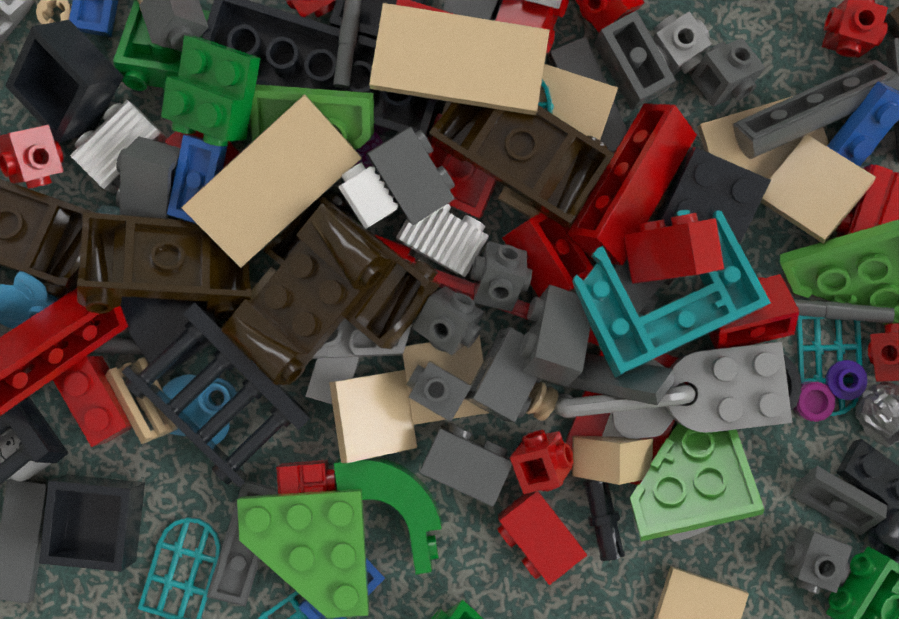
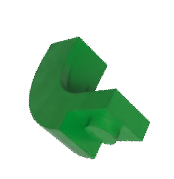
[333,457,442,575]

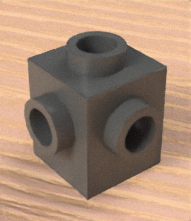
[691,38,765,107]
[471,241,532,312]
[412,286,484,355]
[784,526,852,594]

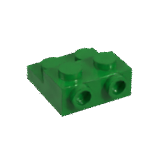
[113,0,210,91]
[161,35,261,147]
[826,546,899,619]

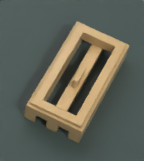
[105,357,178,444]

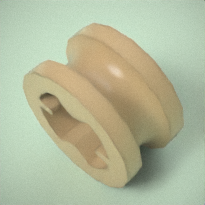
[36,0,72,24]
[526,382,558,421]

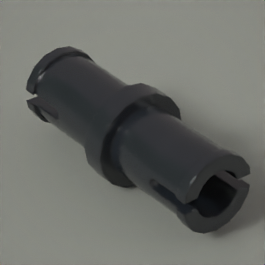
[583,479,625,561]

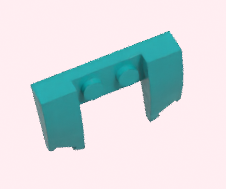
[572,210,771,378]

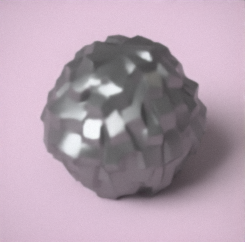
[855,382,899,448]

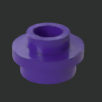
[826,360,867,400]

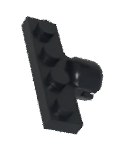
[836,439,899,562]

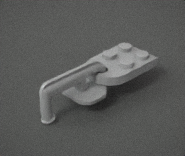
[554,342,792,439]

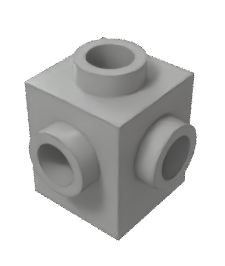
[653,11,712,75]

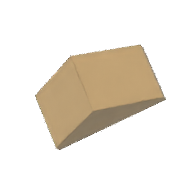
[572,436,653,485]

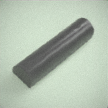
[733,60,899,159]

